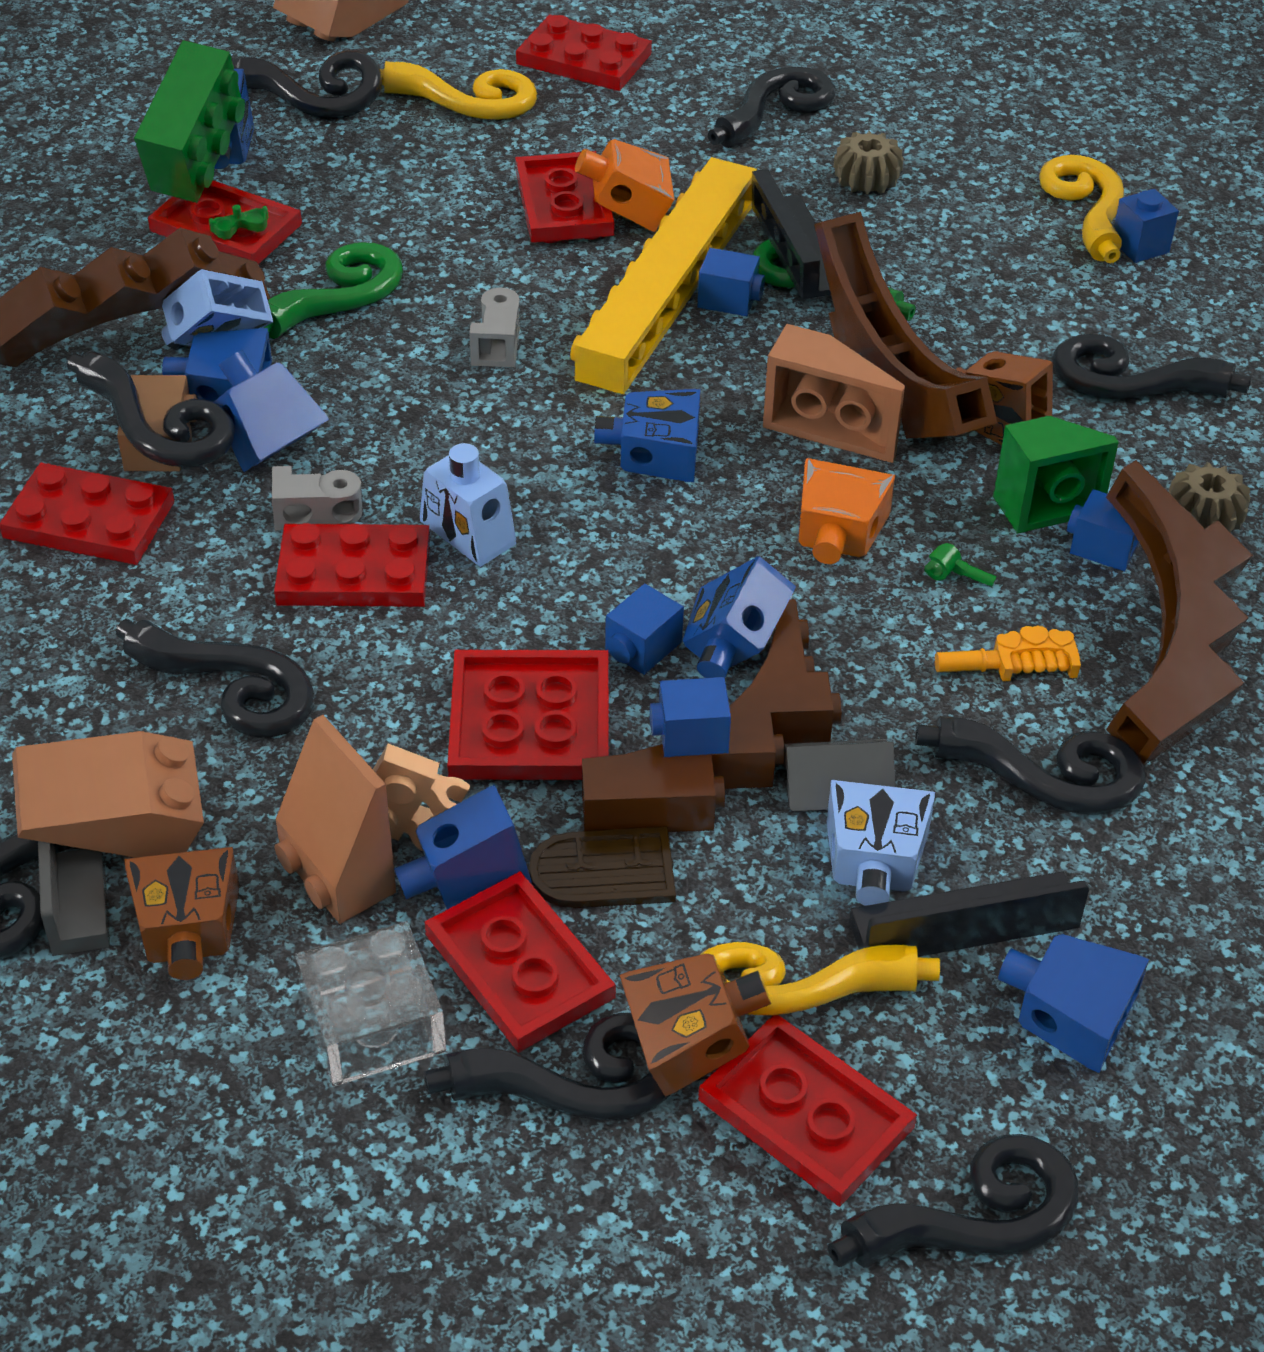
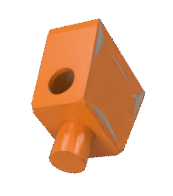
[575,139,675,232]
[798,458,895,564]

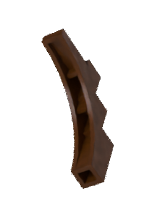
[814,211,998,439]
[0,227,270,367]
[1106,460,1253,766]
[582,599,842,832]

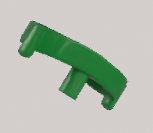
[209,205,269,240]

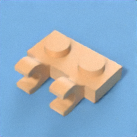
[373,744,470,851]

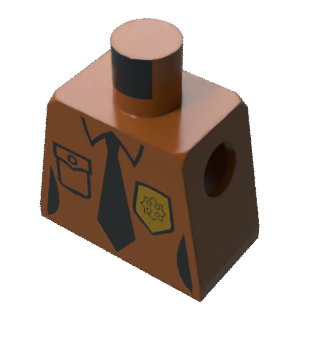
[956,351,1053,445]
[124,847,239,980]
[620,953,772,1097]

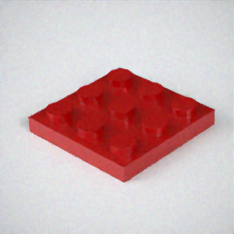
[447,650,609,780]

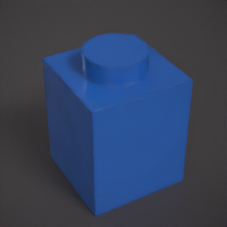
[1114,188,1179,263]
[697,248,765,317]
[1067,489,1139,572]
[605,583,684,675]
[650,677,731,757]

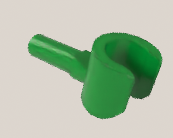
[924,543,997,587]

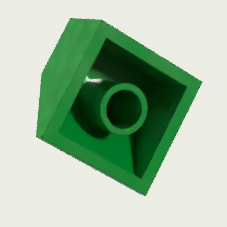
[993,416,1119,534]

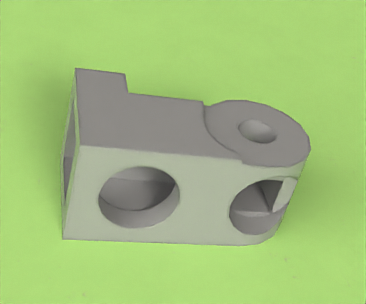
[469,287,520,367]
[272,466,363,531]

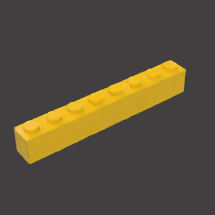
[570,157,757,395]

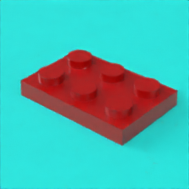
[516,14,652,91]
[515,151,614,243]
[148,180,302,265]
[0,462,175,565]
[274,523,430,607]
[425,871,616,1053]
[698,1015,917,1207]

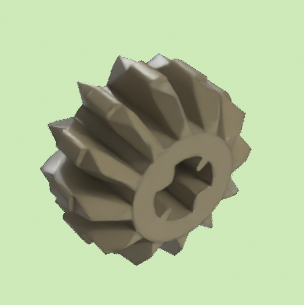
[833,130,904,195]
[1169,461,1251,533]

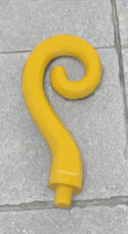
[380,61,537,119]
[1039,155,1124,263]
[700,942,940,1015]

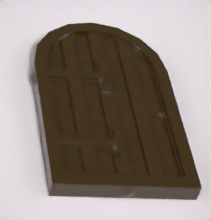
[529,826,676,908]

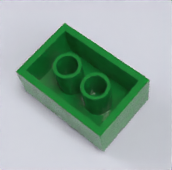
[134,40,245,203]

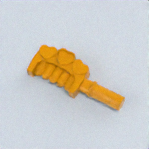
[935,626,1081,681]

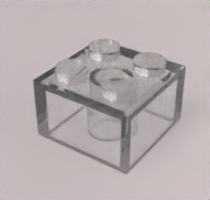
[295,921,446,1087]

